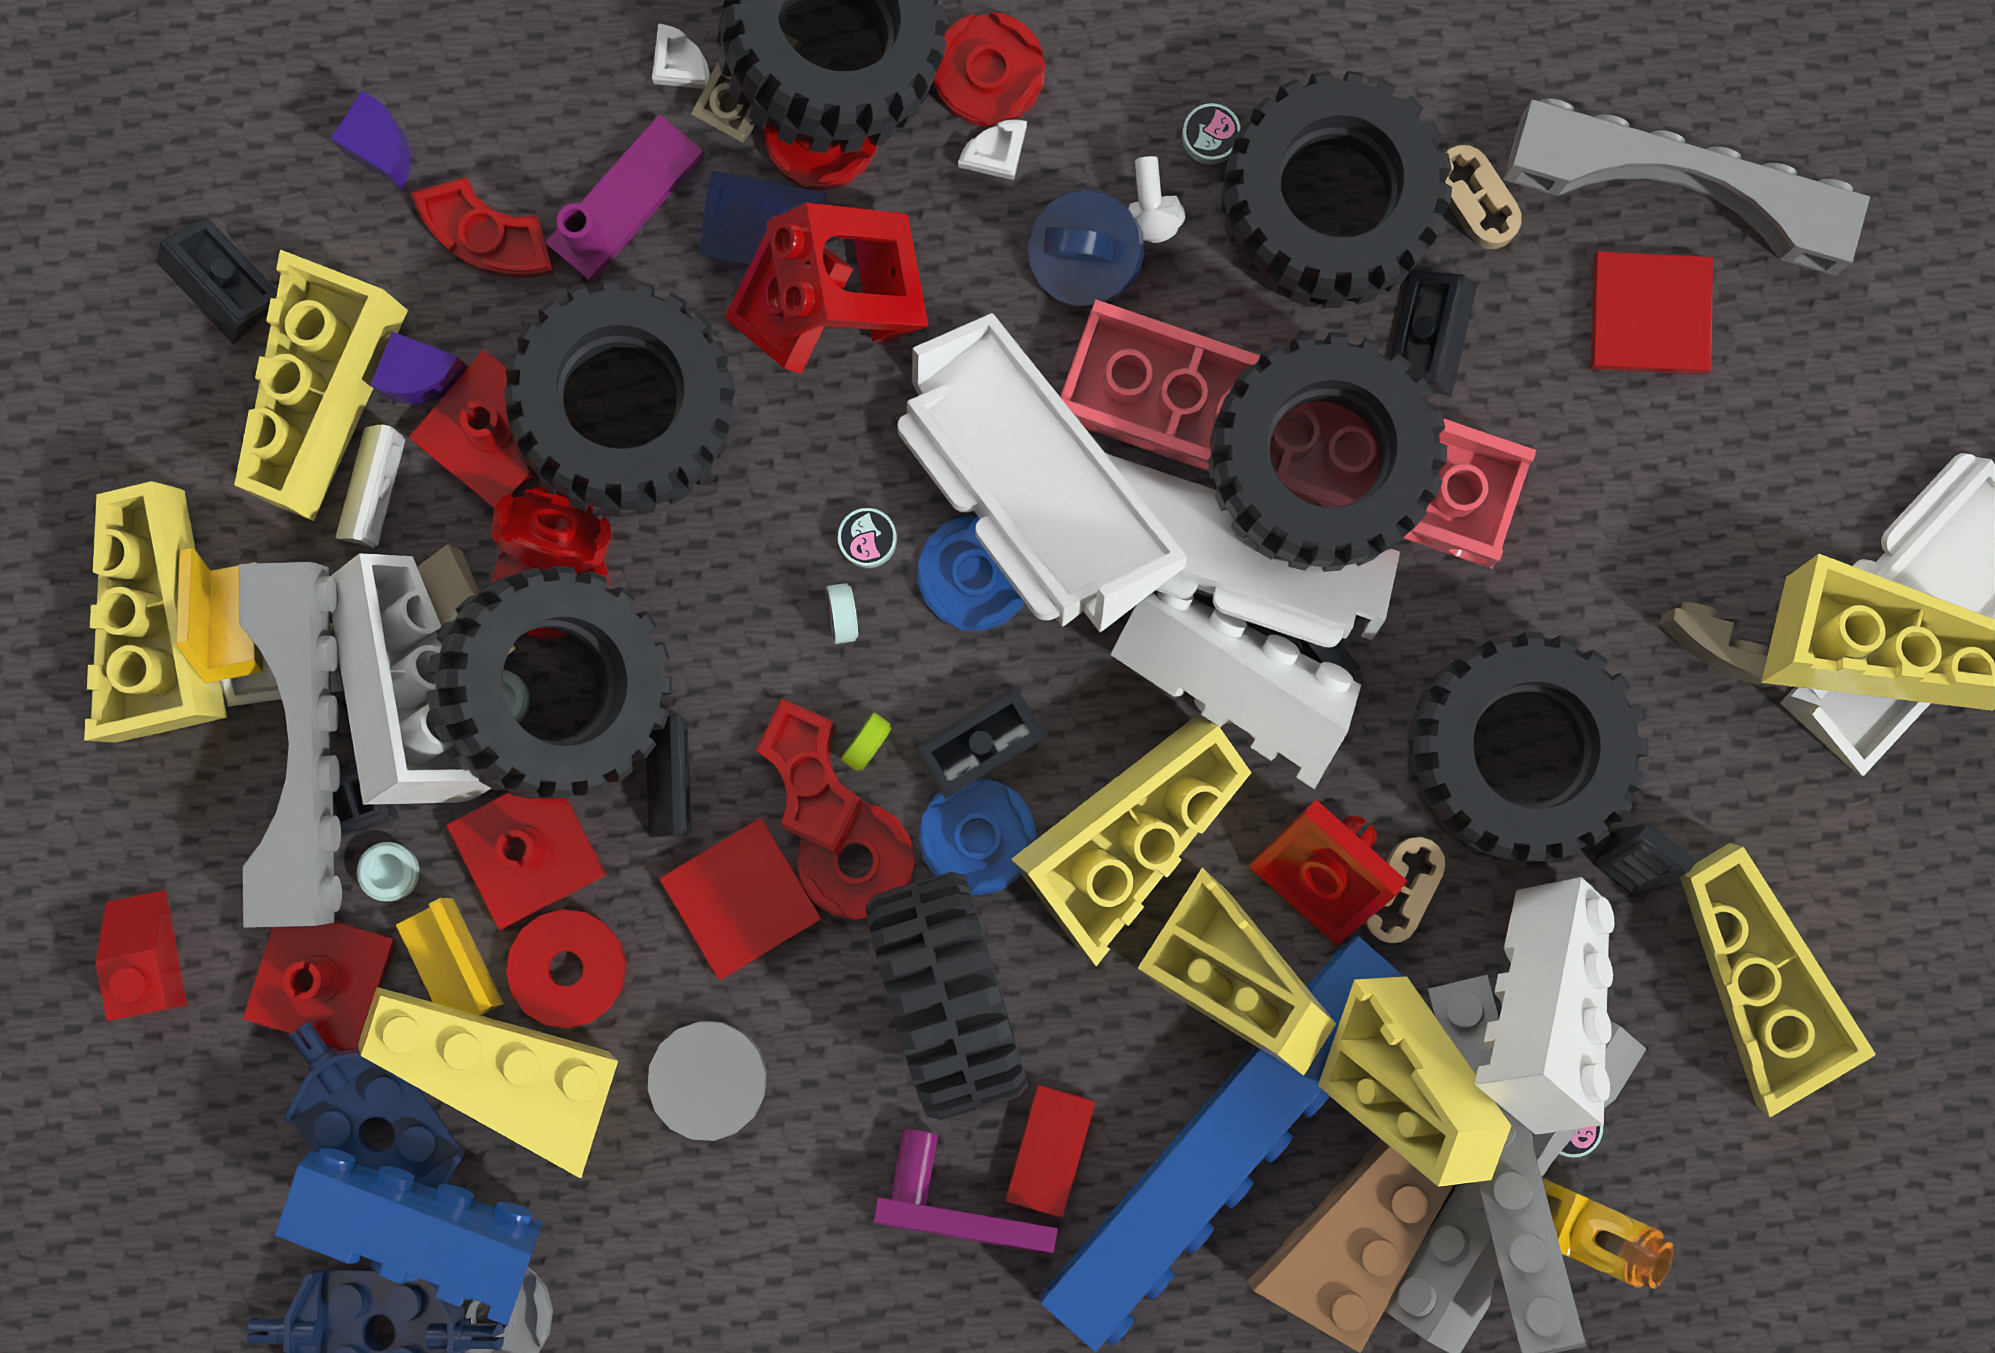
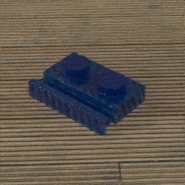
[697,170,828,265]

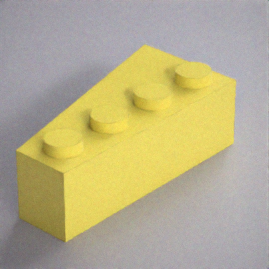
[84,481,227,742]
[1680,843,1876,1117]

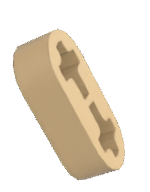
[1446,145,1522,249]
[1364,837,1445,943]

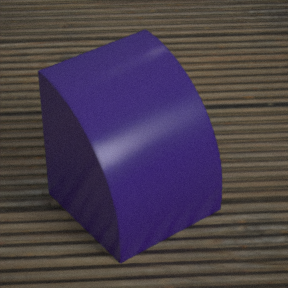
[331,90,411,190]
[370,332,468,404]

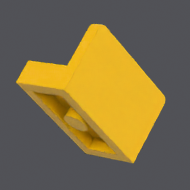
[176,547,263,683]
[396,898,504,1016]

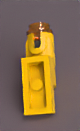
[1455,1178,1674,1289]

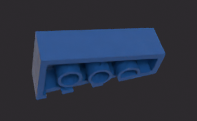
[275,1148,543,1326]

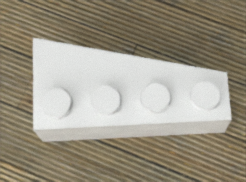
[331,553,491,805]
[1110,590,1361,789]
[1474,877,1614,1135]

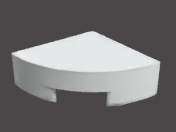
[652,24,710,89]
[958,120,1027,180]

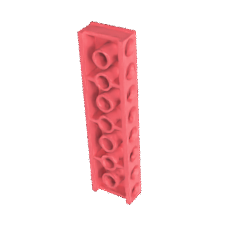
[1060,299,1536,569]

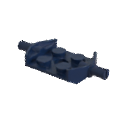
[283,1021,465,1189]
[246,1269,504,1353]

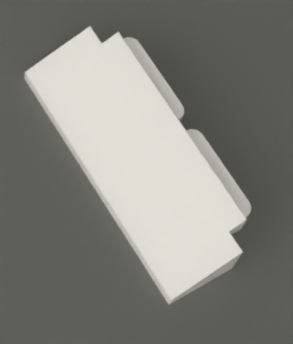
[898,313,1187,632]
[1105,453,1400,647]
[1781,453,1995,776]

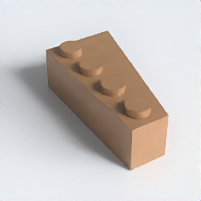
[1247,1139,1453,1353]

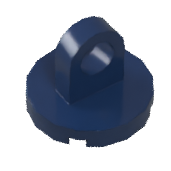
[1028,189,1145,308]

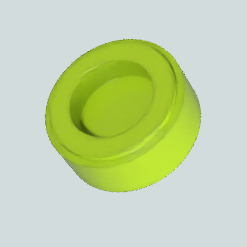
[840,712,892,772]

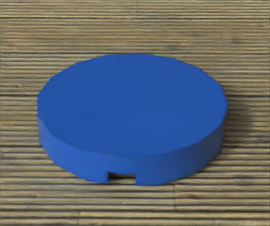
[917,515,1025,631]
[919,778,1037,895]

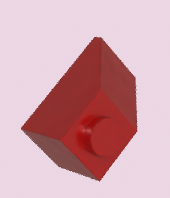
[96,890,187,1021]

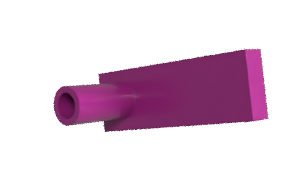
[545,114,705,284]
[874,1129,1058,1255]

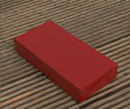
[1005,1084,1095,1218]

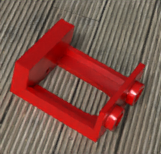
[767,202,929,342]

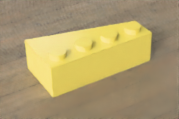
[234,250,408,521]
[1761,554,1995,711]
[1011,715,1251,966]
[358,987,618,1178]

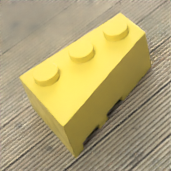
[1137,868,1336,1076]
[1318,976,1511,1187]

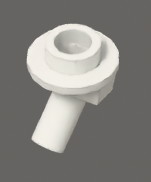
[1129,156,1185,243]

